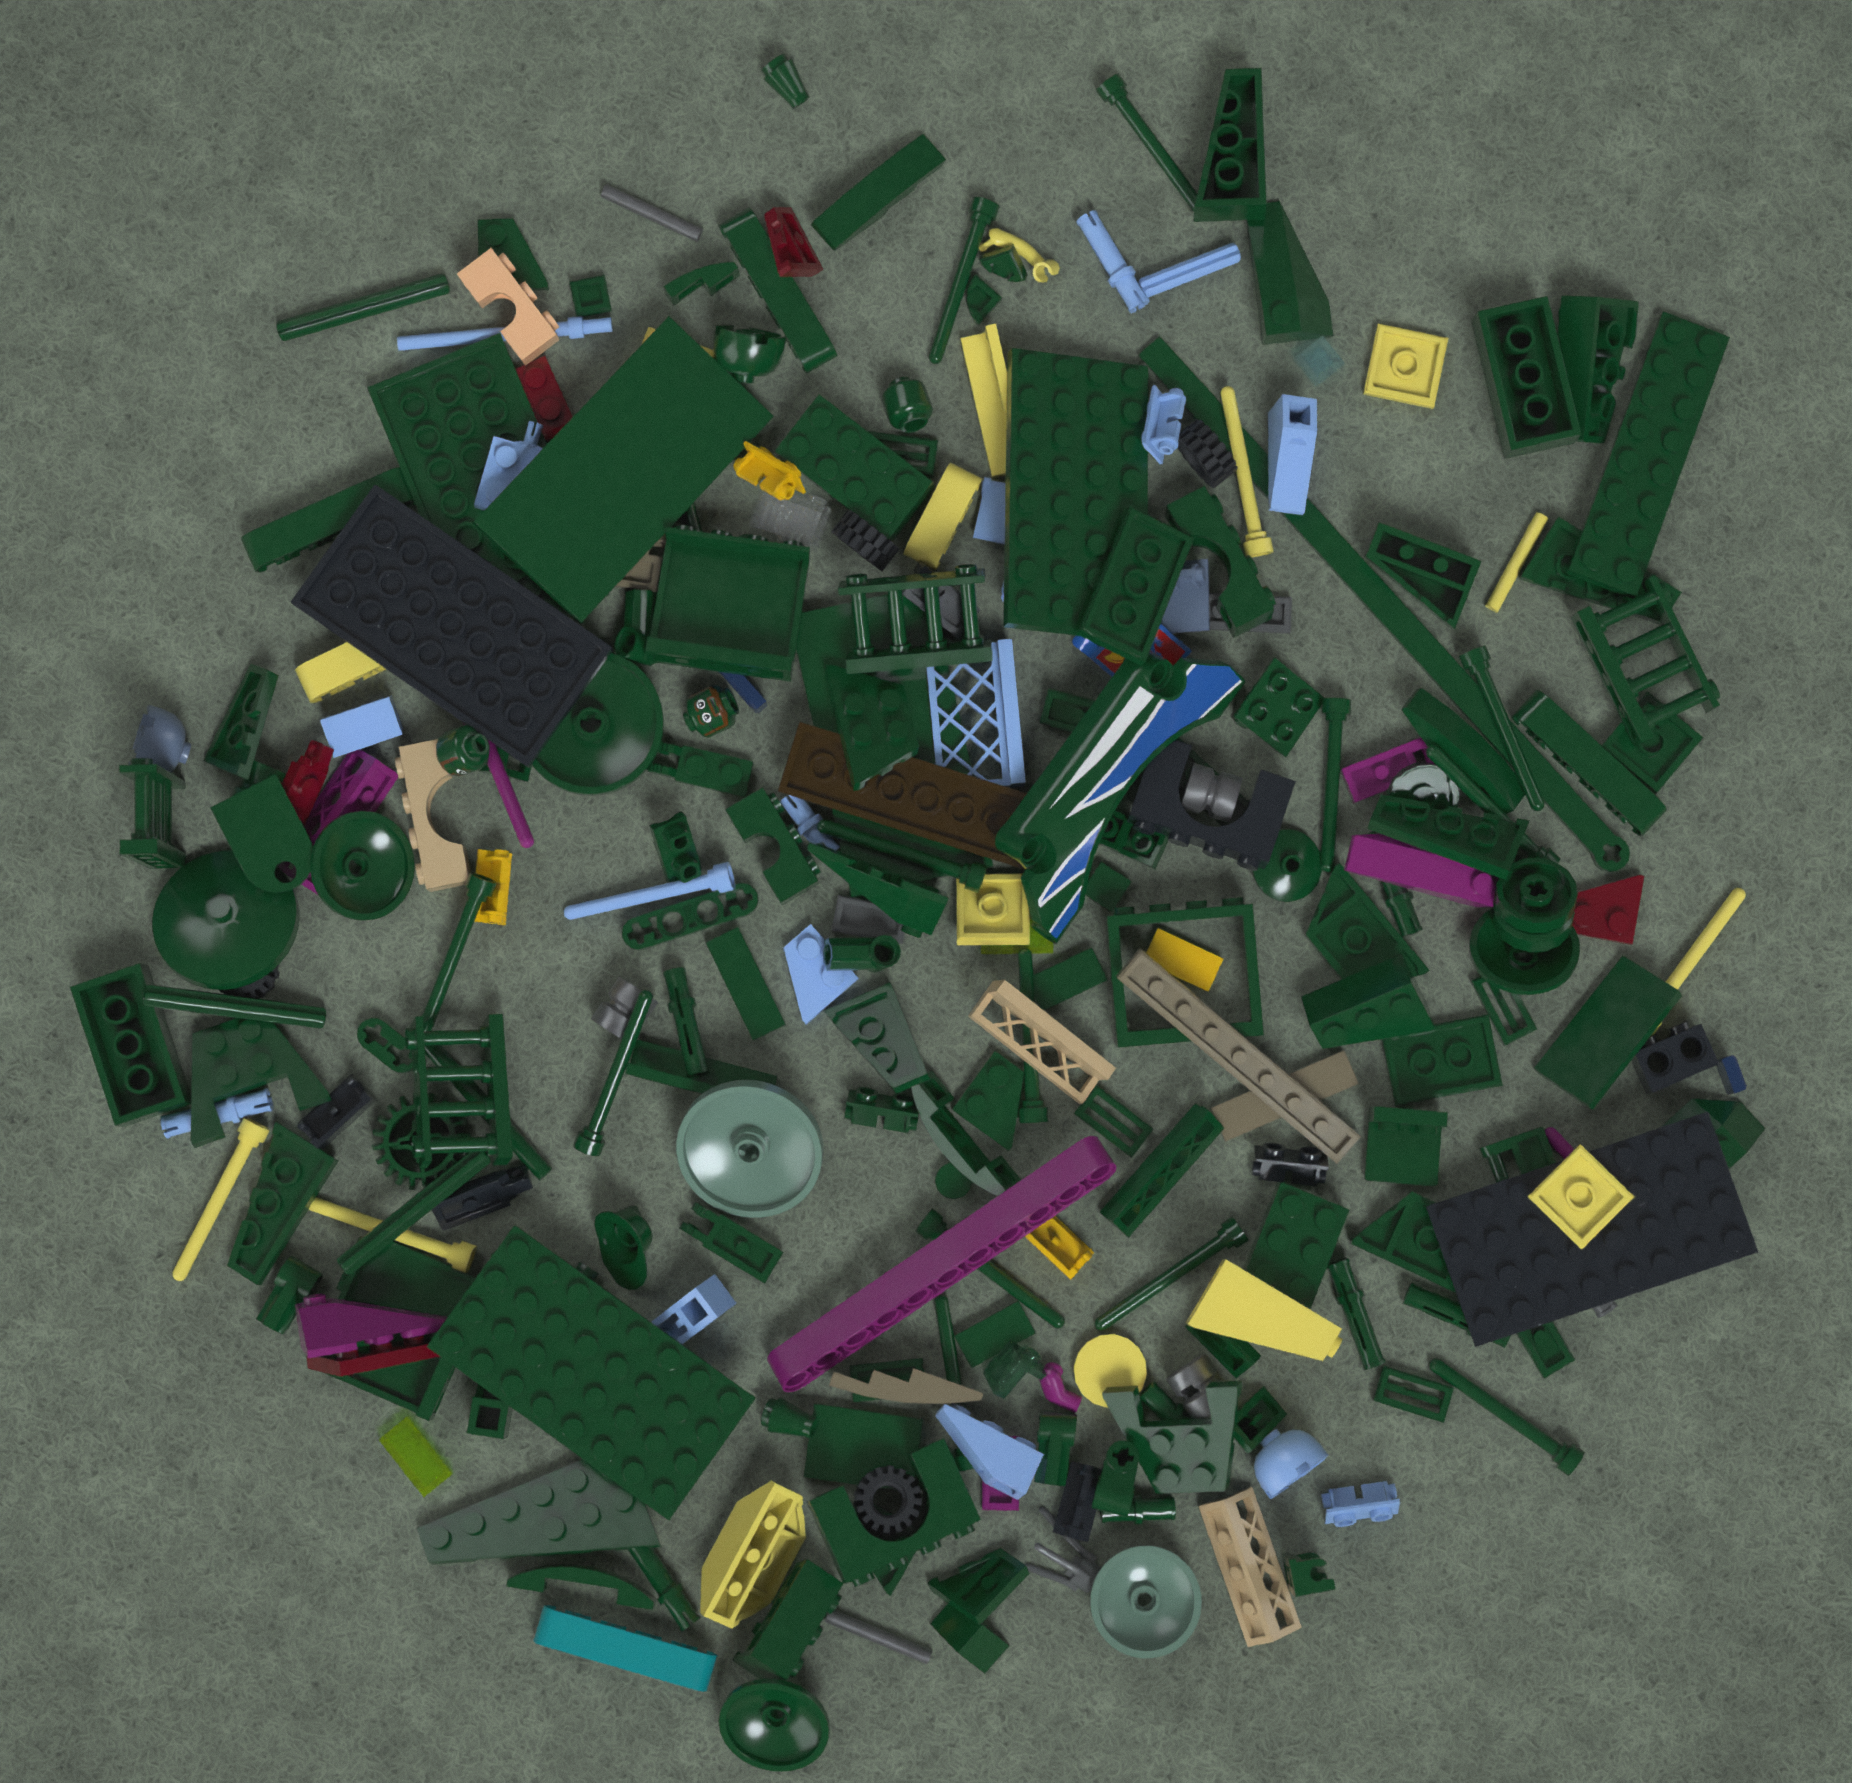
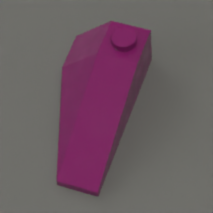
[1344,833,1499,907]
[295,1294,447,1358]

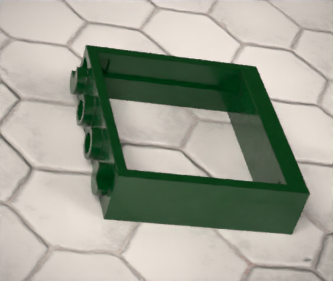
[1105,897,1264,1048]

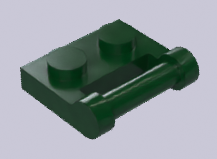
[1479,1126,1556,1183]

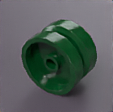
[1493,858,1578,952]

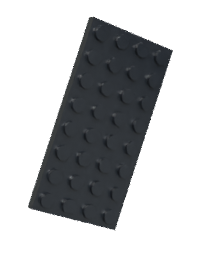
[290,485,613,768]
[1426,1111,1759,1347]

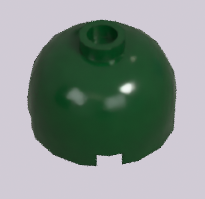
[713,324,787,383]

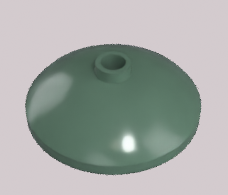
[1090,1545,1202,1659]

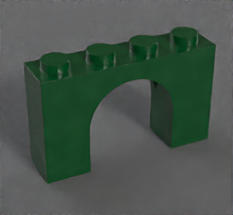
[806,1438,981,1587]

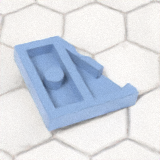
[784,924,859,1025]

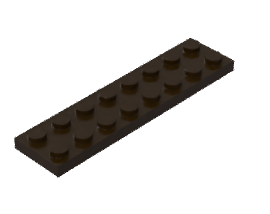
[778,722,1027,870]

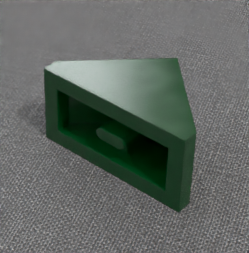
[1234,1386,1287,1454]
[930,1604,1009,1674]

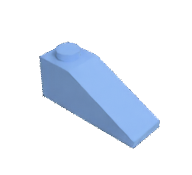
[652,1274,737,1344]

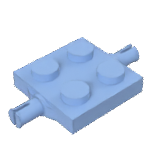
[474,421,543,510]

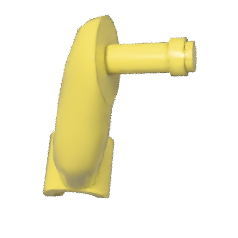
[979,228,1060,283]

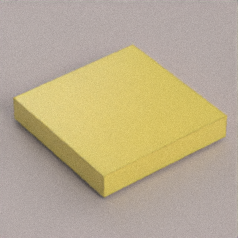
[1363,323,1448,409]
[956,873,1030,945]
[1528,1144,1634,1249]

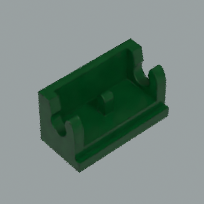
[1281,1552,1336,1597]

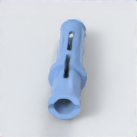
[1076,210,1150,313]
[160,1088,274,1139]

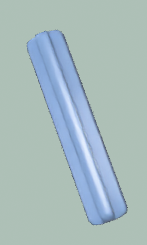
[1138,243,1241,297]

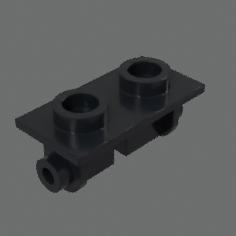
[1252,1142,1329,1187]
[1052,1461,1102,1542]

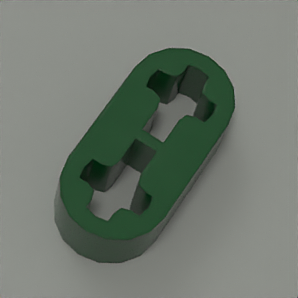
[357,1018,413,1074]

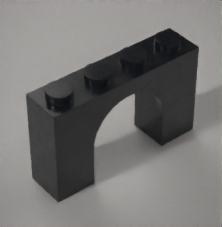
[1127,740,1296,871]

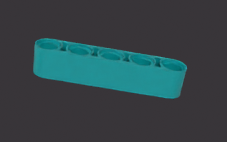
[533,1605,717,1692]

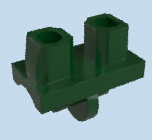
[649,811,702,883]

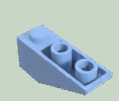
[1268,394,1317,515]
[935,1404,1044,1500]

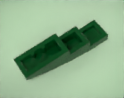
[811,134,946,251]
[1401,688,1525,814]

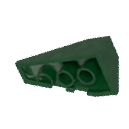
[1246,201,1334,345]
[1558,295,1639,444]
[807,840,949,938]

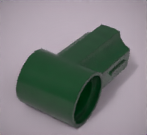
[614,589,657,666]
[823,935,901,973]
[256,1255,323,1335]
[1034,1410,1077,1486]

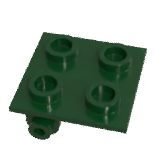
[1233,657,1325,757]

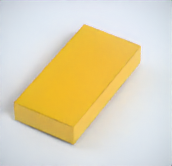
[1146,928,1223,992]

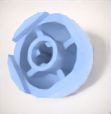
[1254,1429,1329,1500]

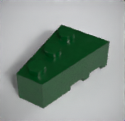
[1301,954,1436,1049]

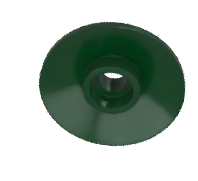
[1252,829,1322,902]

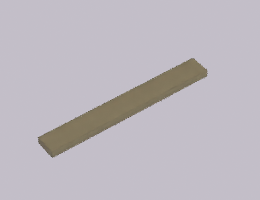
[1116,948,1361,1164]

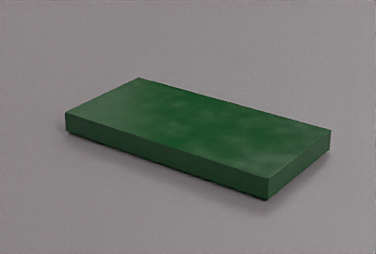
[1076,506,1194,666]
[1534,955,1682,1110]

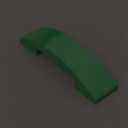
[911,1070,1021,1196]
[506,1564,656,1610]

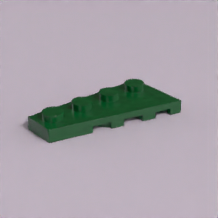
[1519,517,1682,625]
[1367,795,1530,880]
[227,1122,339,1286]

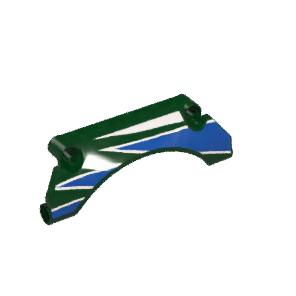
[995,651,1245,944]

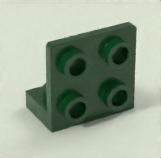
[1364,1106,1448,1186]

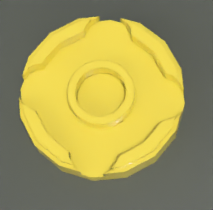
[1073,1334,1147,1408]

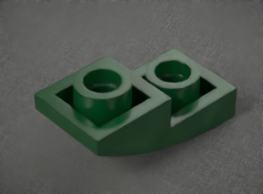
[1099,811,1168,870]

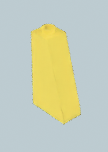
[1186,1259,1343,1361]

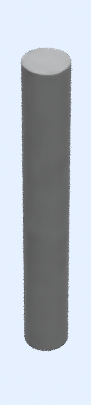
[601,184,703,242]
[825,1610,933,1664]

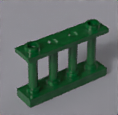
[838,564,993,674]
[1571,575,1720,747]
[119,758,186,869]
[405,1014,513,1169]

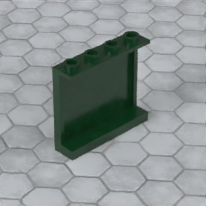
[645,525,810,682]
[306,1232,476,1421]

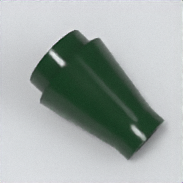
[761,53,810,109]
[761,1397,818,1439]

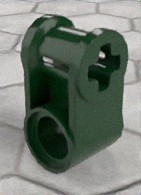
[1091,1440,1140,1517]

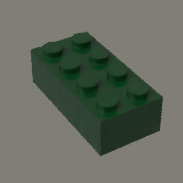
[1471,296,1582,459]
[775,394,935,542]
[70,963,191,1127]
[1243,1182,1350,1310]

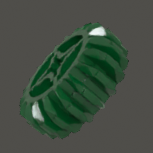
[372,1093,472,1190]

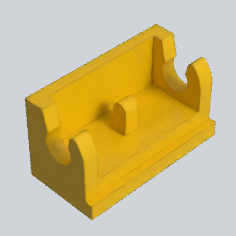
[1024,1216,1095,1280]

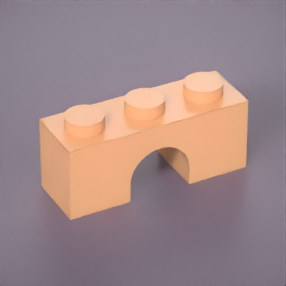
[457,248,559,366]

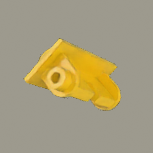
[733,441,806,500]
[474,849,512,925]

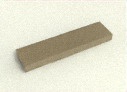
[1210,1050,1359,1142]

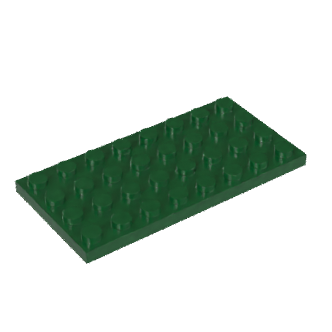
[367,333,610,614]
[1003,348,1148,636]
[427,1225,756,1521]

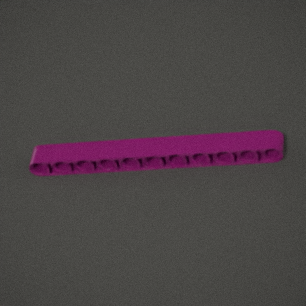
[767,1136,1116,1392]

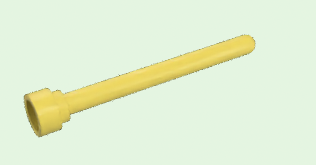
[1220,386,1274,558]
[1651,888,1746,1036]
[172,1117,270,1281]
[309,1197,477,1273]

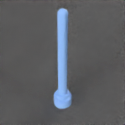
[564,862,735,920]

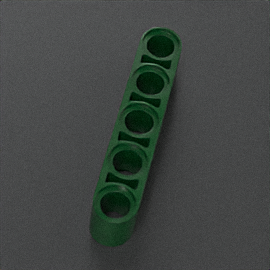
[718,207,838,374]
[241,467,415,573]
[1511,690,1667,837]

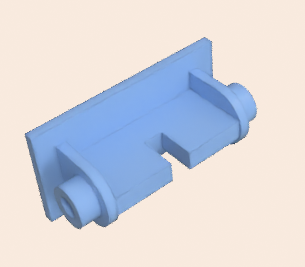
[1142,385,1186,464]
[1321,1481,1400,1527]

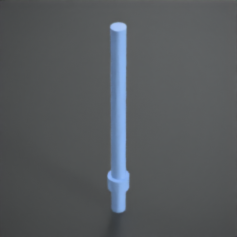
[397,316,613,351]

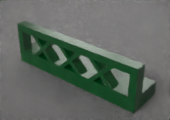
[625,1040,778,1094]
[1099,1103,1225,1238]

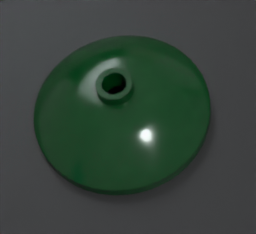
[310,811,415,921]
[1469,908,1580,995]
[719,1678,830,1772]

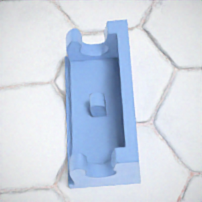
[320,695,403,758]

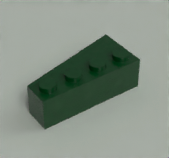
[1193,68,1267,222]

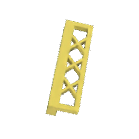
[960,324,1007,478]

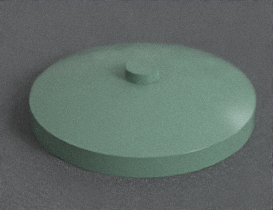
[676,1080,824,1218]

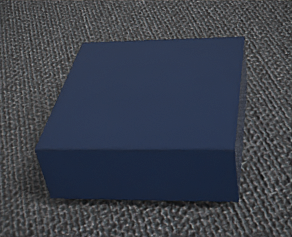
[1716,1055,1747,1095]

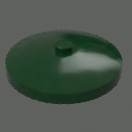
[532,653,664,796]
[152,850,300,990]

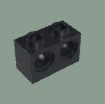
[1631,1021,1719,1094]

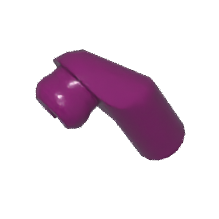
[1039,1362,1082,1413]

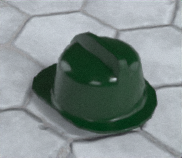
[594,1205,653,1290]

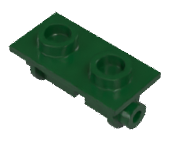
[844,1087,919,1134]

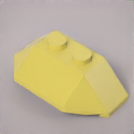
[700,1481,806,1629]

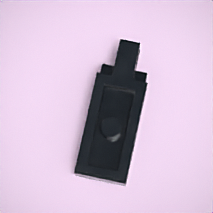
[432,1164,533,1231]

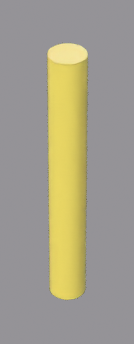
[1485,512,1548,613]

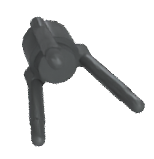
[1025,1506,1101,1593]

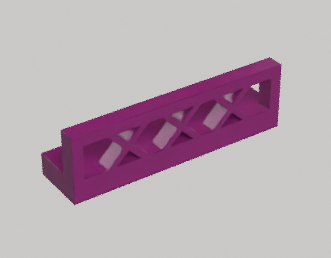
[278,749,398,895]

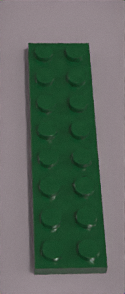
[1566,311,1730,599]

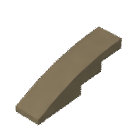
[829,1369,984,1404]

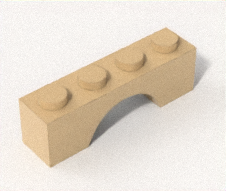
[395,739,471,892]

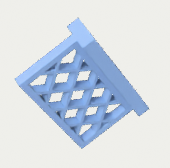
[926,639,1026,788]

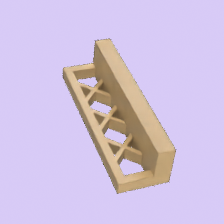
[968,980,1116,1104]
[1198,1487,1302,1647]

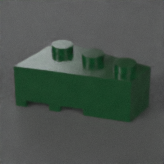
[1364,522,1482,629]
[732,1559,843,1680]

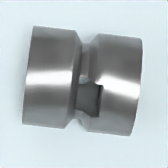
[1181,763,1243,823]
[591,977,658,1039]
[1166,1353,1223,1419]

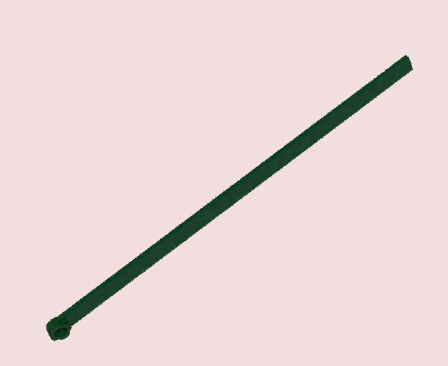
[1138,336,1630,872]

